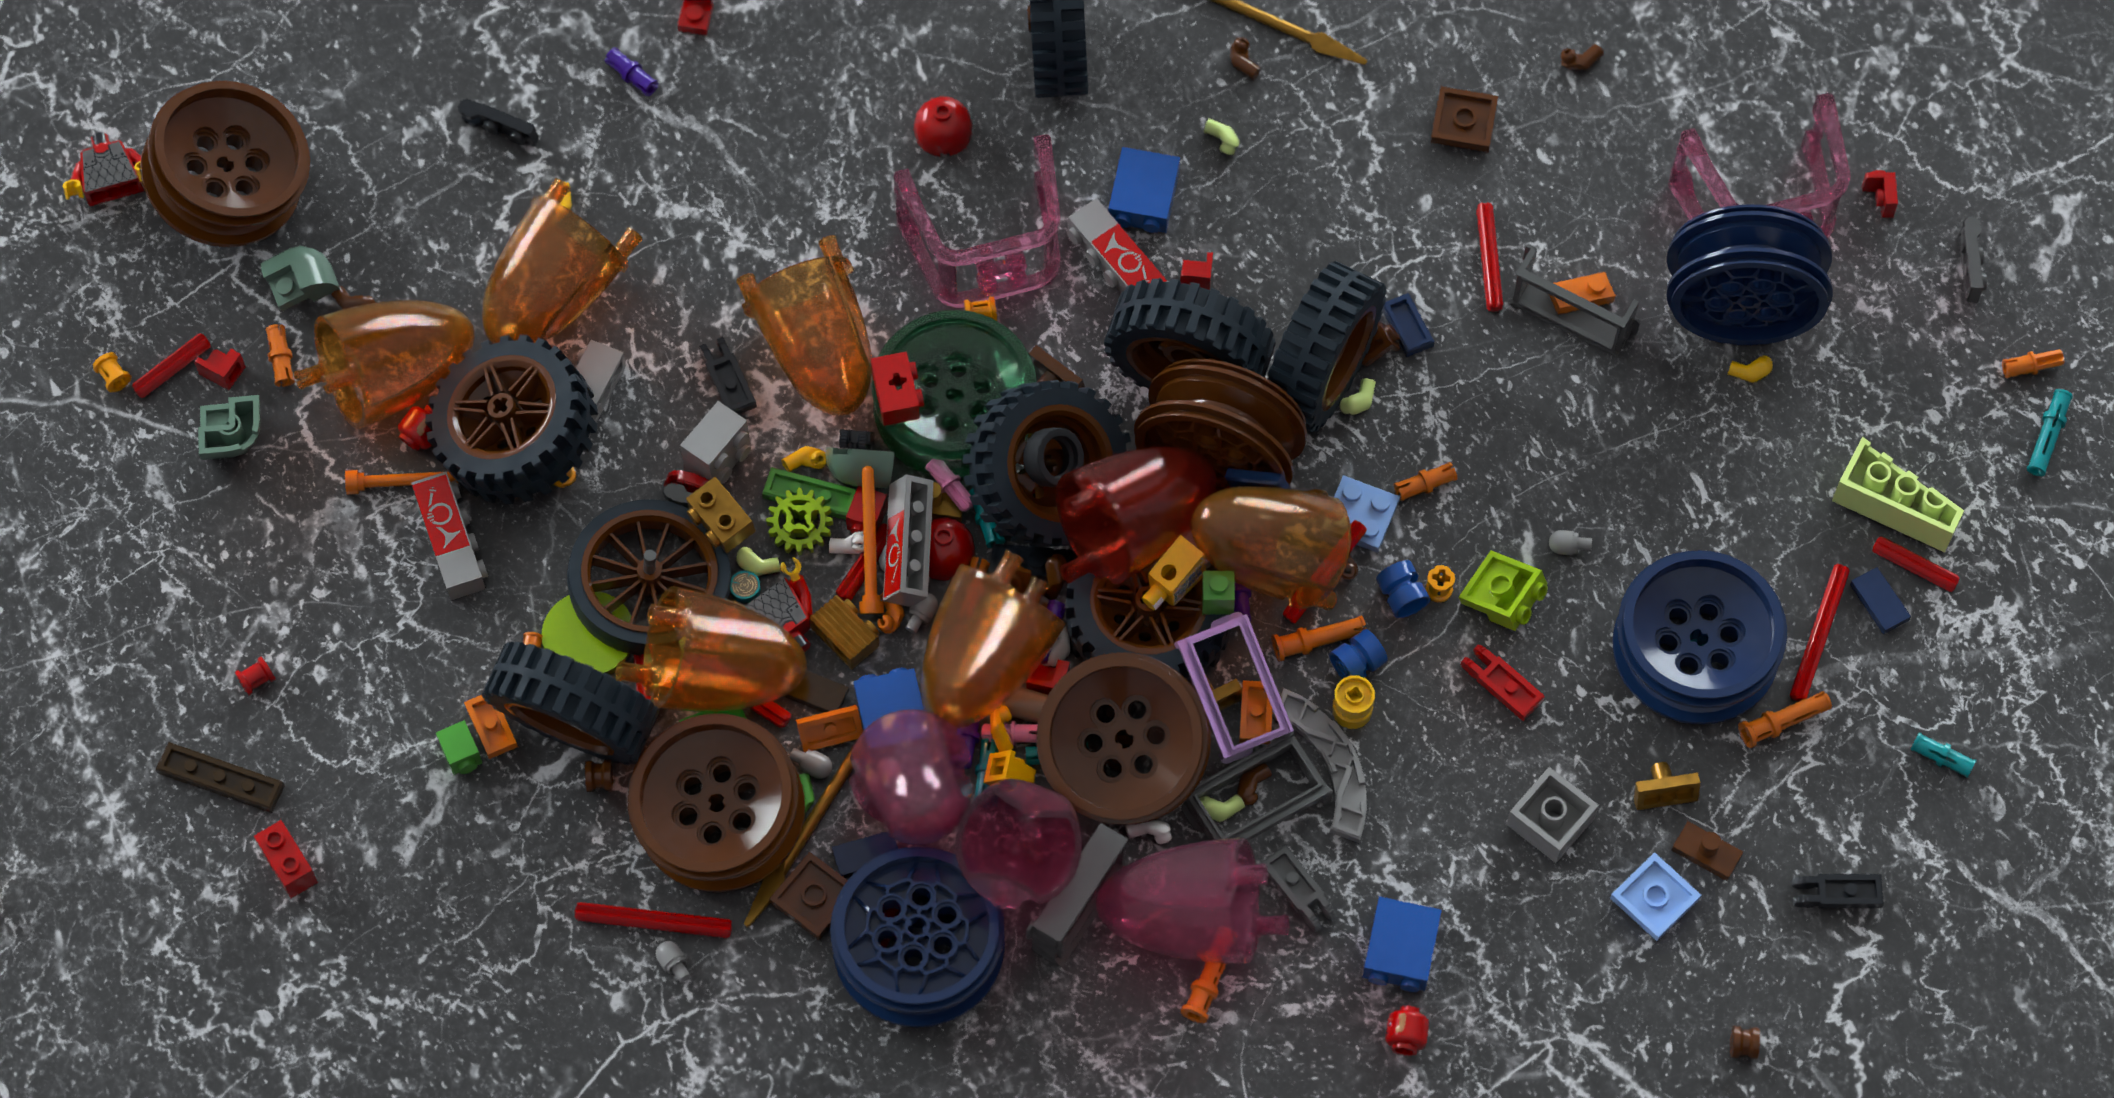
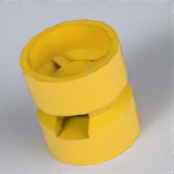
[1332,675,1375,729]

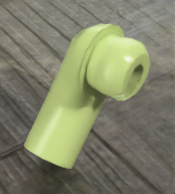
[1204,119,1239,155]
[1340,378,1376,415]
[736,547,781,576]
[1199,794,1245,822]

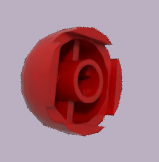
[914,96,973,156]
[929,517,975,581]

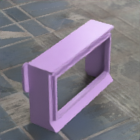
[1174,612,1294,764]

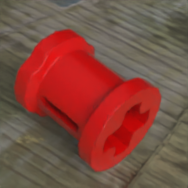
[234,656,276,696]

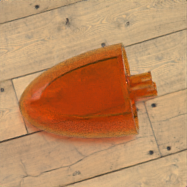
[482,178,643,344]
[736,235,872,416]
[294,300,475,429]
[1190,487,1351,610]
[921,550,1066,729]
[615,586,807,712]

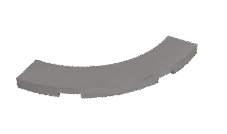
[1273,688,1367,843]

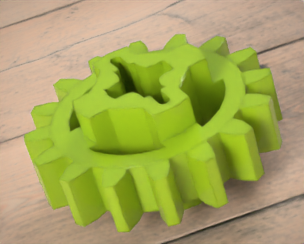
[766,488,833,555]

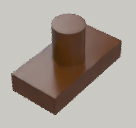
[1029,345,1085,388]
[1671,821,1743,881]

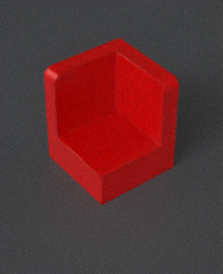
[1180,252,1213,290]
[194,349,246,390]
[1026,659,1070,695]

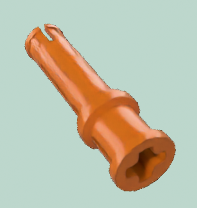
[1271,615,1367,662]
[1738,691,1832,748]
[1180,928,1238,1023]

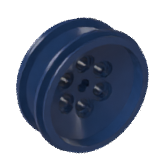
[1666,204,1833,345]
[1613,550,1787,724]
[830,847,1005,1027]

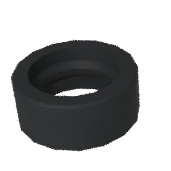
[1023,428,1084,487]

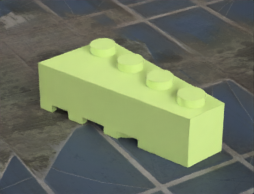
[1832,436,1964,552]

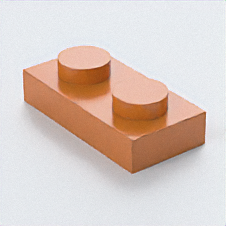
[1549,272,1616,315]
[1239,680,1272,745]
[464,695,518,759]
[796,705,864,752]

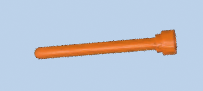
[859,466,884,614]
[345,470,458,495]

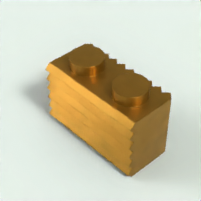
[809,595,879,670]

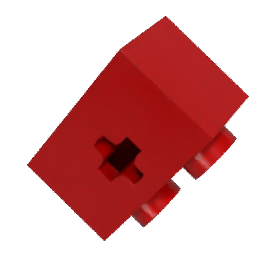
[870,351,924,426]
[254,820,318,899]

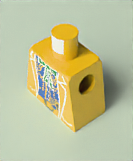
[1141,535,1206,610]

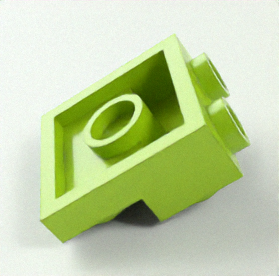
[1459,550,1548,631]

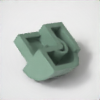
[261,246,340,311]
[198,395,261,460]
[825,447,894,489]

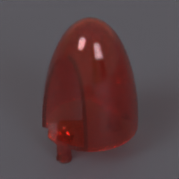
[1056,447,1217,584]

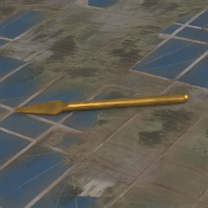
[1210,0,1367,65]
[744,738,867,927]

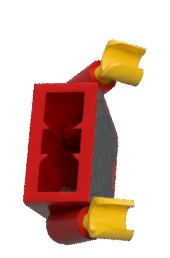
[63,132,144,206]
[718,557,813,656]

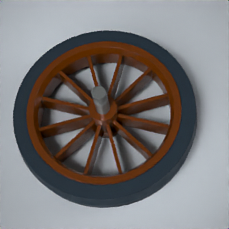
[567,499,731,656]

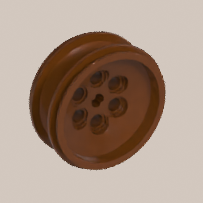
[140,81,310,247]
[1134,359,1307,507]
[1036,652,1211,825]
[627,714,805,892]

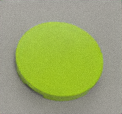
[542,591,631,675]

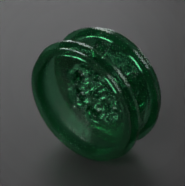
[871,310,1036,479]

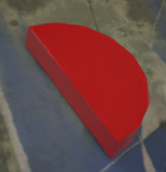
[664,470,710,493]

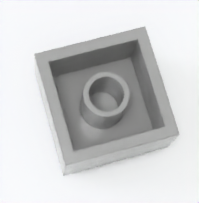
[680,401,751,484]
[1506,767,1599,863]

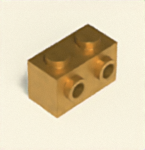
[686,477,756,554]

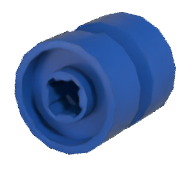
[1376,560,1431,618]
[1329,629,1388,679]

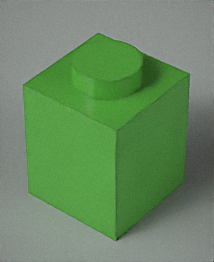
[1202,571,1235,614]
[435,720,482,775]

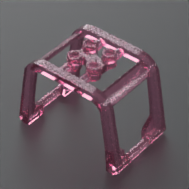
[1668,93,1851,239]
[894,134,1061,308]

